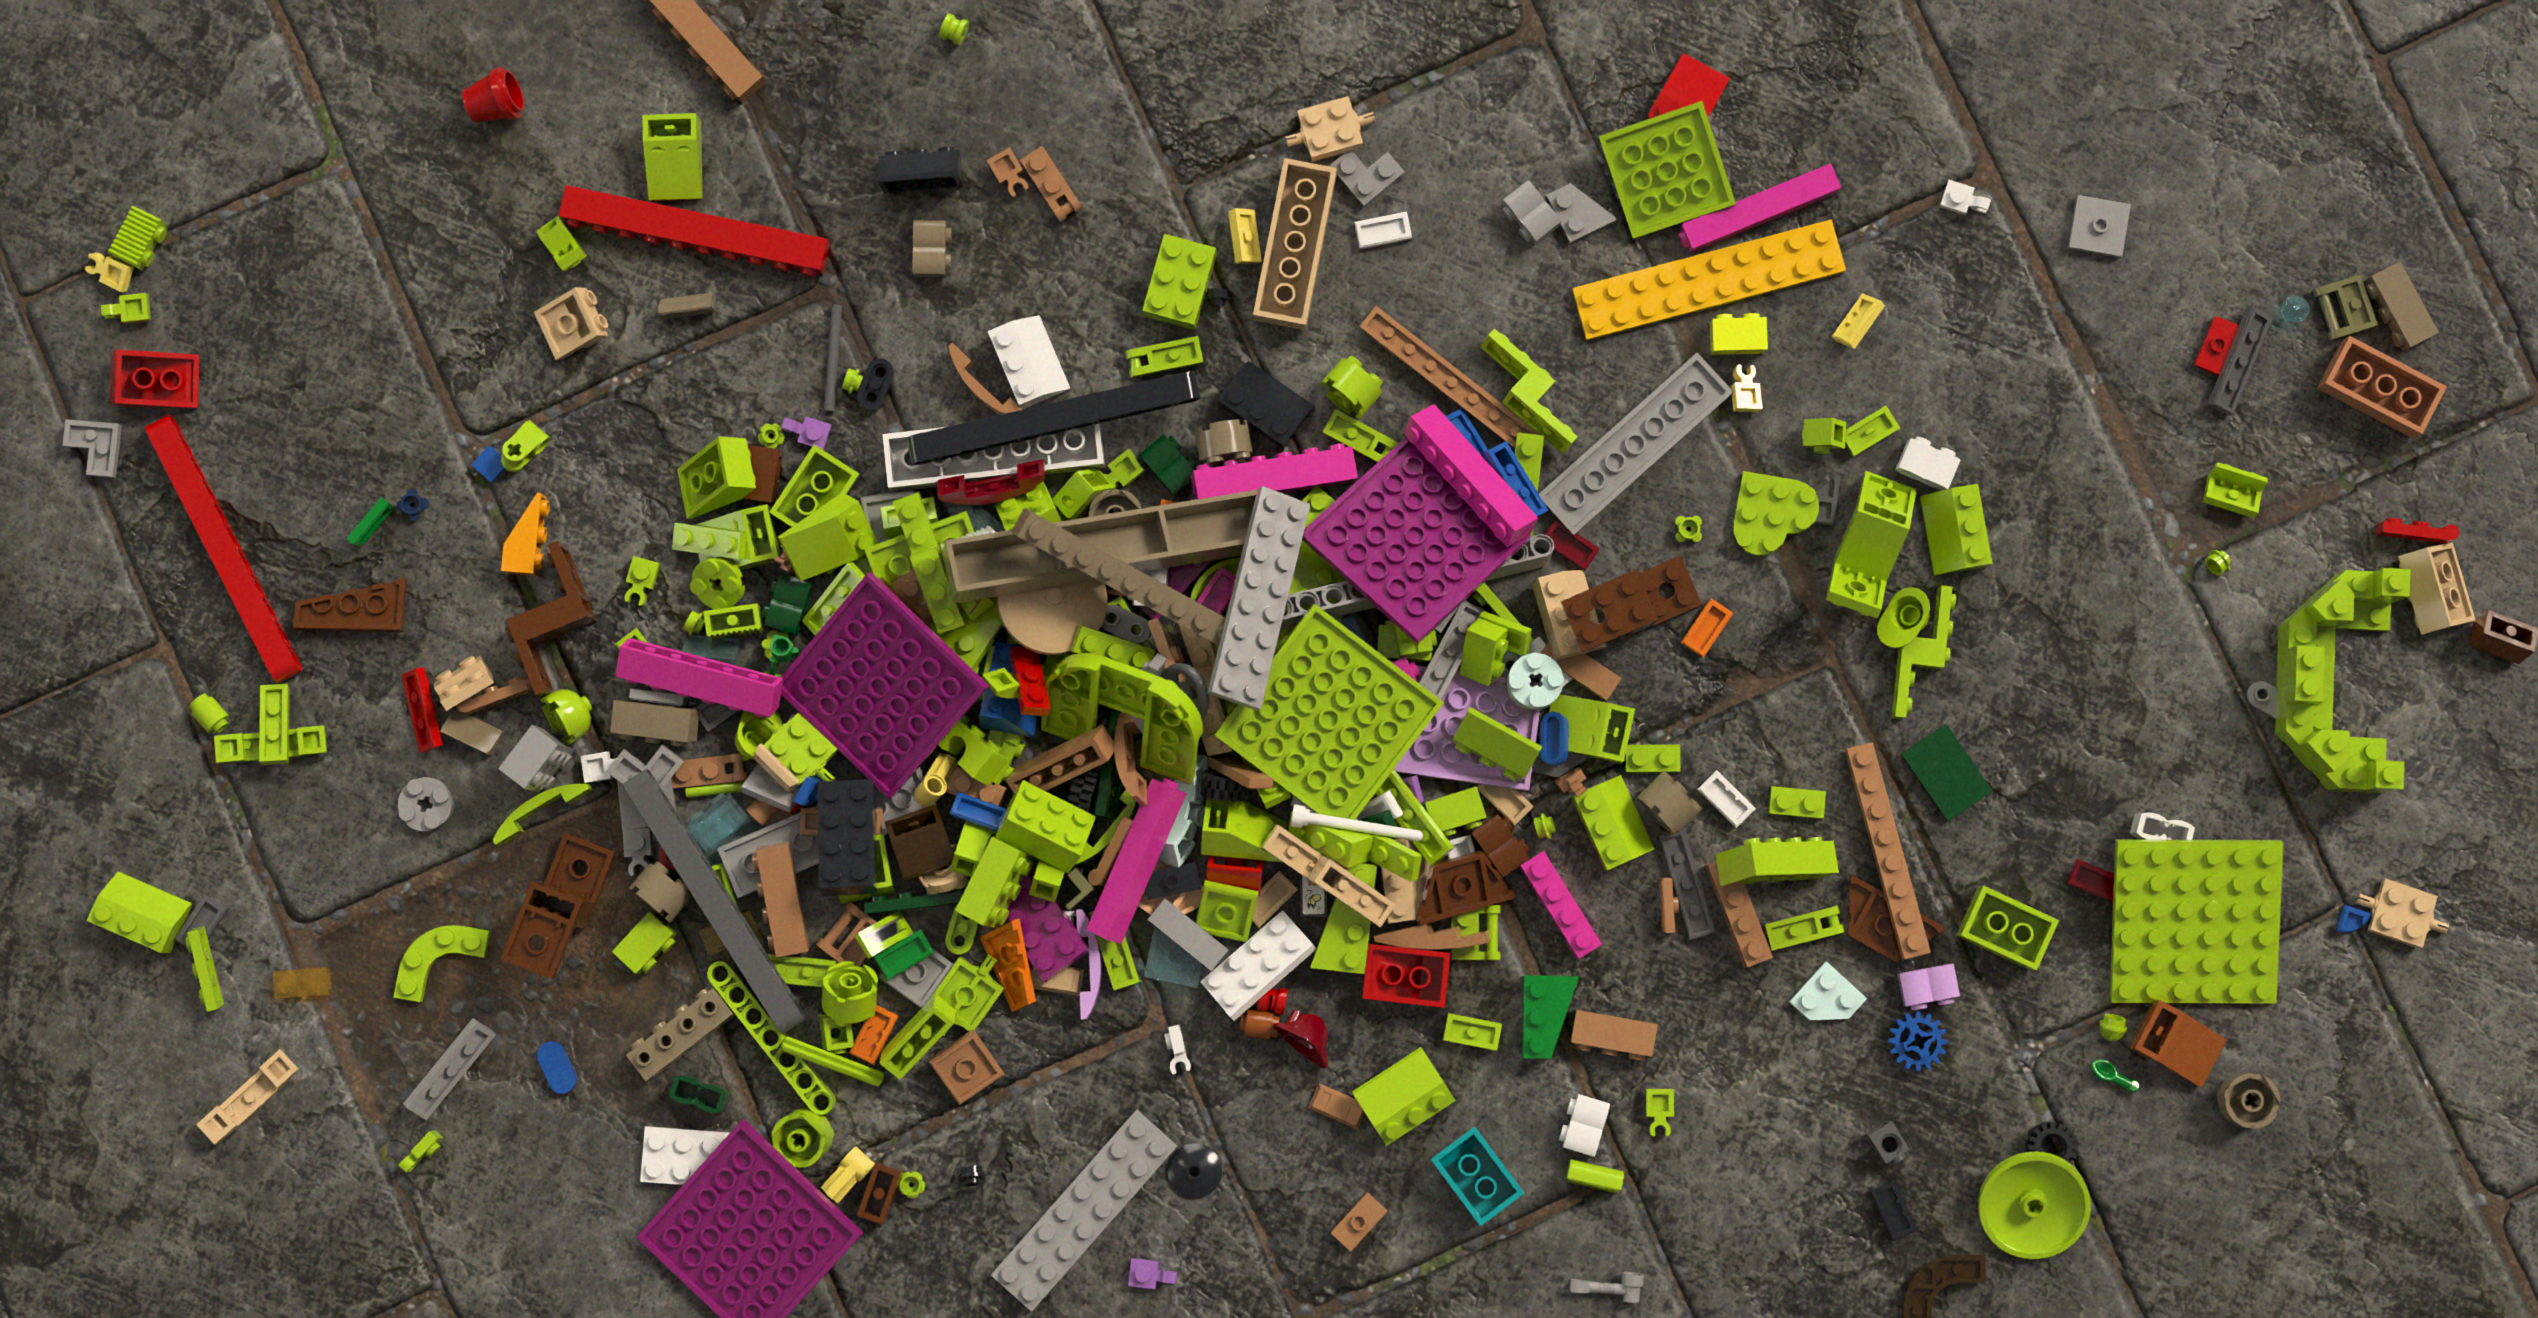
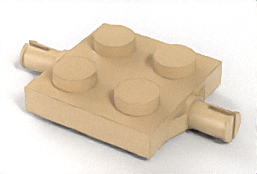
[1285,96,1376,162]
[2355,878,2449,949]

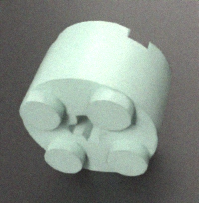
[1507,652,1564,710]

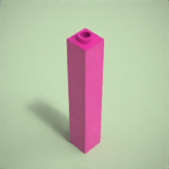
[1678,163,1841,254]
[1086,778,1187,944]

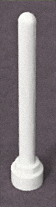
[1291,805,1423,841]

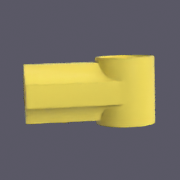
[914,753,959,807]
[821,1146,875,1203]

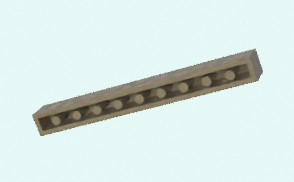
[1011,508,1226,645]

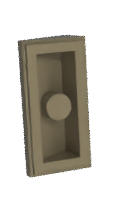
[658,293,716,319]
[440,708,504,756]

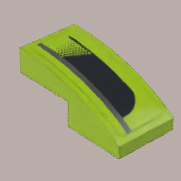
[855,910,913,959]

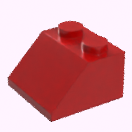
[1206,855,1264,896]

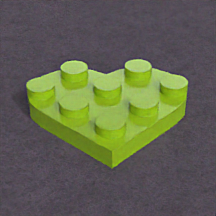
[1734,471,1819,556]

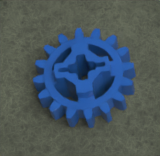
[1887,1011,1948,1071]

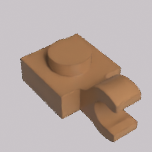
[1554,766,1587,797]

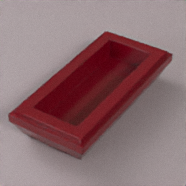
[1545,519,1600,571]
[2067,859,2114,903]

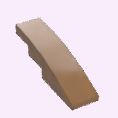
[1374,923,1491,950]

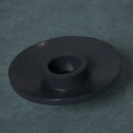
[1168,1143,1222,1198]

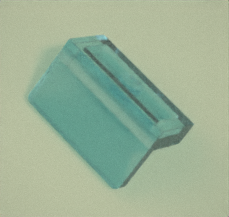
[682,635,740,666]

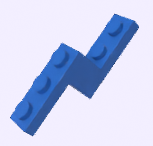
[1446,408,1548,517]

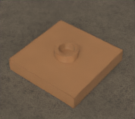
[928,1029,1004,1105]

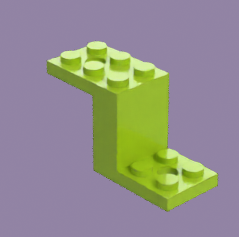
[1826,471,1917,618]

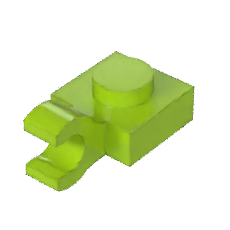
[101,293,151,324]

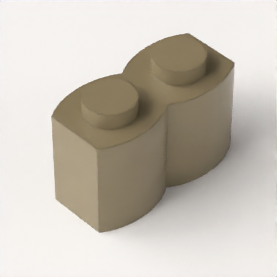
[913,220,952,277]

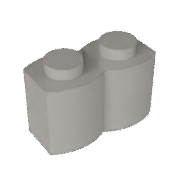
[1502,180,1562,245]

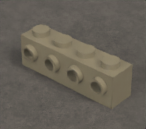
[626,987,736,1081]

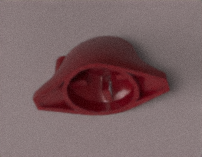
[1272,1010,1328,1068]

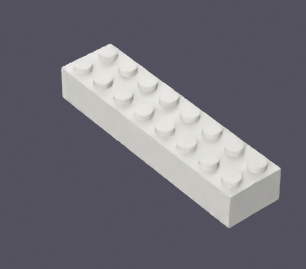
[882,423,1105,492]

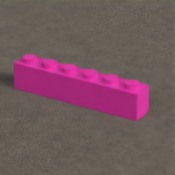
[1403,404,1538,547]
[1190,444,1358,500]
[616,638,783,717]

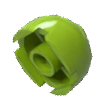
[541,689,592,745]

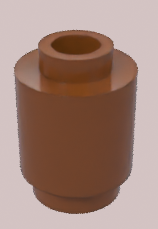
[1240,1009,1280,1040]

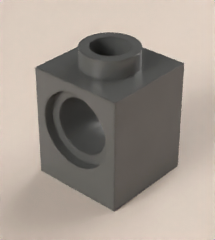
[1865,1120,1910,1165]

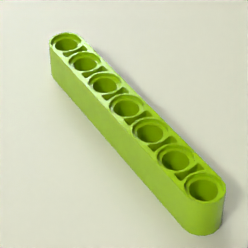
[707,962,836,1115]

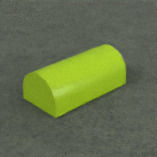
[1565,1159,1624,1194]

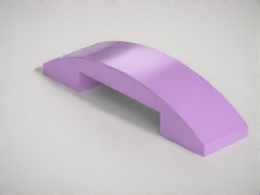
[1076,909,1102,1019]

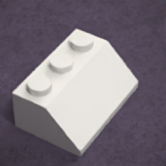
[988,315,1070,409]

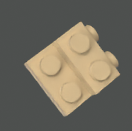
[534,287,608,360]
[433,655,494,711]

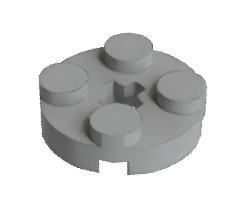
[398,777,454,832]

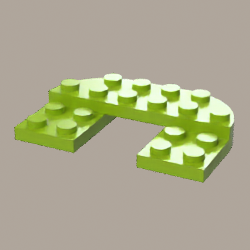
[1041,652,1203,785]

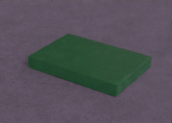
[1900,724,1993,822]

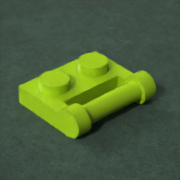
[1451,905,1501,960]

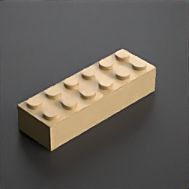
[1253,158,1337,331]

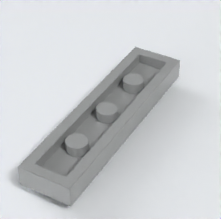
[1419,601,1488,700]
[403,1018,496,1120]

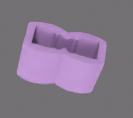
[1897,964,1960,1011]

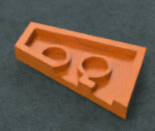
[980,918,1036,1012]

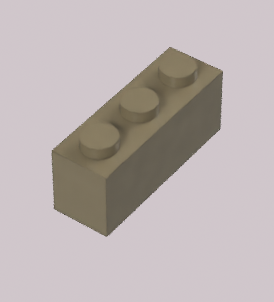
[2364,262,2439,352]
[610,699,700,747]

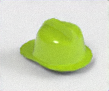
[1877,587,1930,648]
[735,710,782,761]

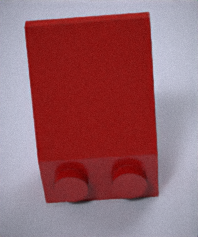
[1646,53,1730,120]
[110,349,199,408]
[1362,944,1451,1008]

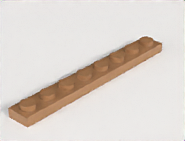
[1359,306,1545,450]
[1845,742,1931,960]

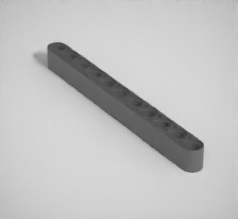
[623,768,807,1034]

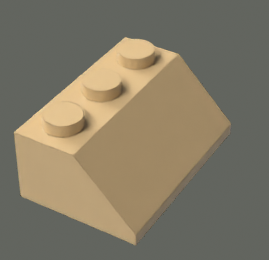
[2398,542,2476,635]
[1531,570,1606,661]
[1380,839,1430,924]

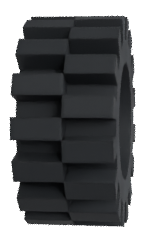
[1068,769,1099,813]
[1200,769,1250,802]
[2025,1122,2078,1165]

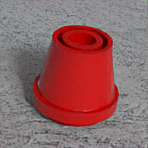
[462,67,524,123]

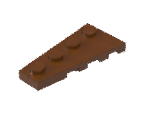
[293,578,408,632]

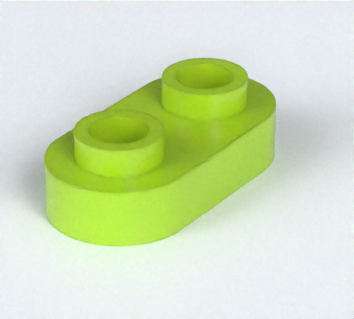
[945,906,979,955]

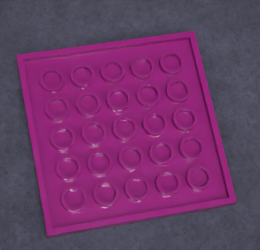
[1302,436,1531,645]
[781,572,989,799]
[636,1119,864,1318]

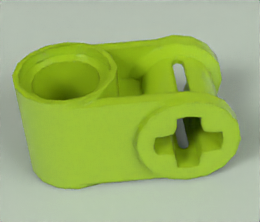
[501,420,551,472]

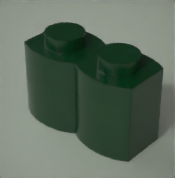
[1139,434,1198,497]
[762,574,814,636]
[668,1075,731,1113]

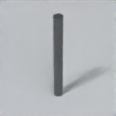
[824,304,842,412]

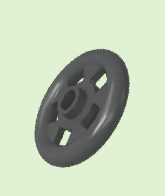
[1160,663,1209,720]

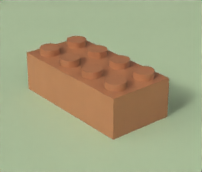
[2317,336,2447,439]

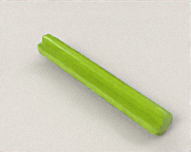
[780,1037,884,1086]

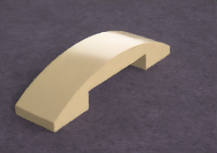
[196,1049,299,1145]

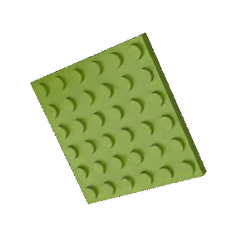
[1214,603,1444,830]
[2110,839,2284,1004]

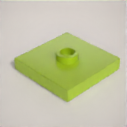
[1195,880,1258,942]

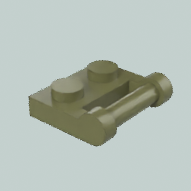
[2312,274,2378,341]

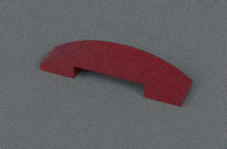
[938,459,1045,505]

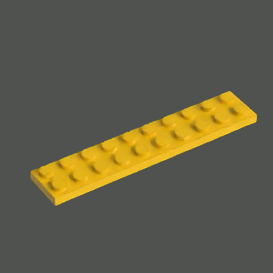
[1572,219,1846,341]

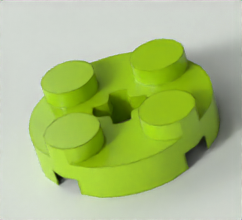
[690,557,745,610]

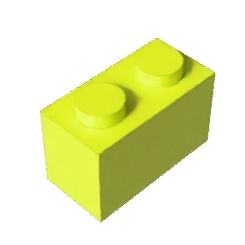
[1710,313,1768,355]

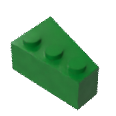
[1522,975,1579,1059]

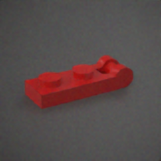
[2375,518,2459,544]

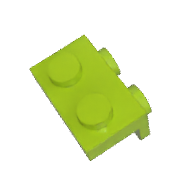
[2203,463,2268,518]

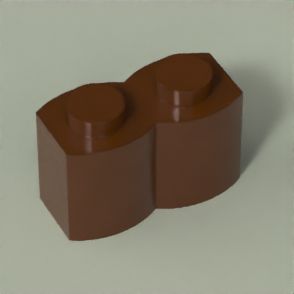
[1471,814,1530,877]

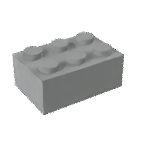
[498,725,574,793]

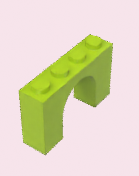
[950,821,1064,903]

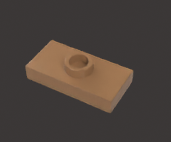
[1659,878,1679,933]
[1330,1192,1388,1251]

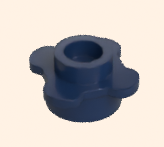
[397,489,429,521]

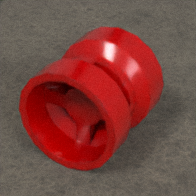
[1256,988,1288,1016]

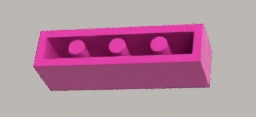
[1519,851,1602,959]

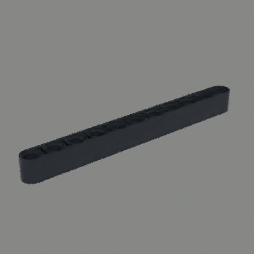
[906,372,1201,465]

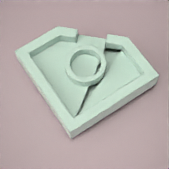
[1789,961,1867,1020]

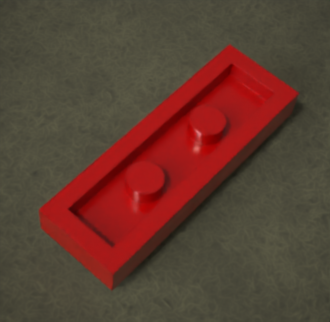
[1009,647,1051,716]
[401,667,443,753]

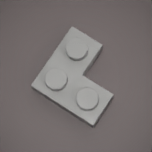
[1329,151,1405,208]
[62,419,122,478]
[606,744,684,789]

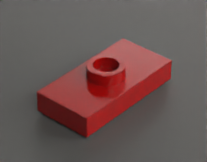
[2193,315,2239,376]

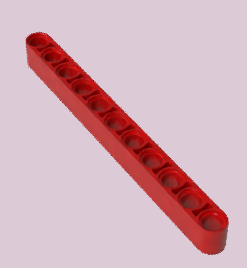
[145,414,303,684]

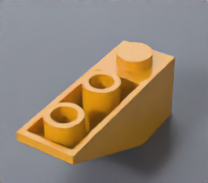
[501,493,550,576]

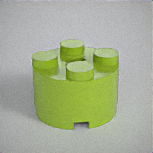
[1320,355,1383,419]
[822,961,878,1026]
[771,1107,834,1168]

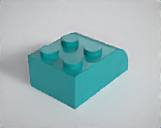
[1431,1126,1524,1227]

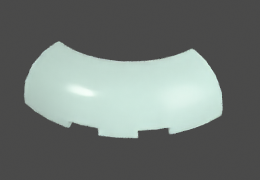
[1159,755,1209,868]

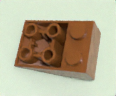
[2128,1000,2227,1088]

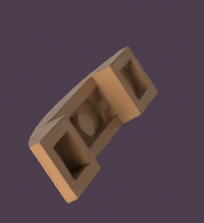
[948,343,1023,415]
[1114,712,1148,807]

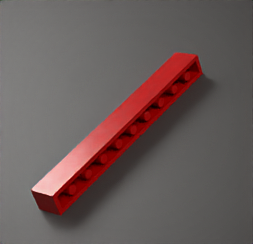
[559,185,831,277]

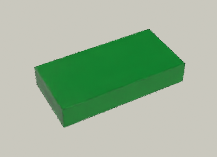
[346,497,395,548]
[874,929,935,981]

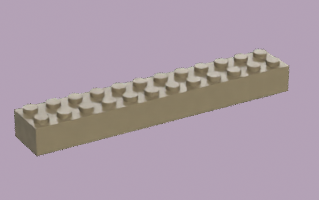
[942,490,1257,603]

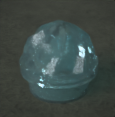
[2281,295,2309,323]

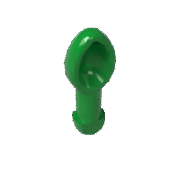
[2090,1059,2139,1093]

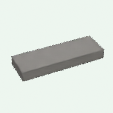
[1148,898,1228,971]

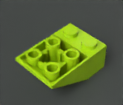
[642,113,703,201]
[696,504,782,570]
[1549,694,1635,764]
[1201,799,1287,862]

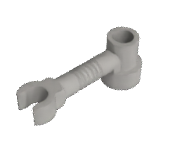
[1570,1272,1644,1303]

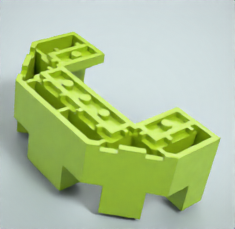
[2275,568,2411,794]

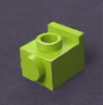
[818,1014,854,1054]

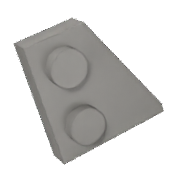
[1546,183,1616,244]

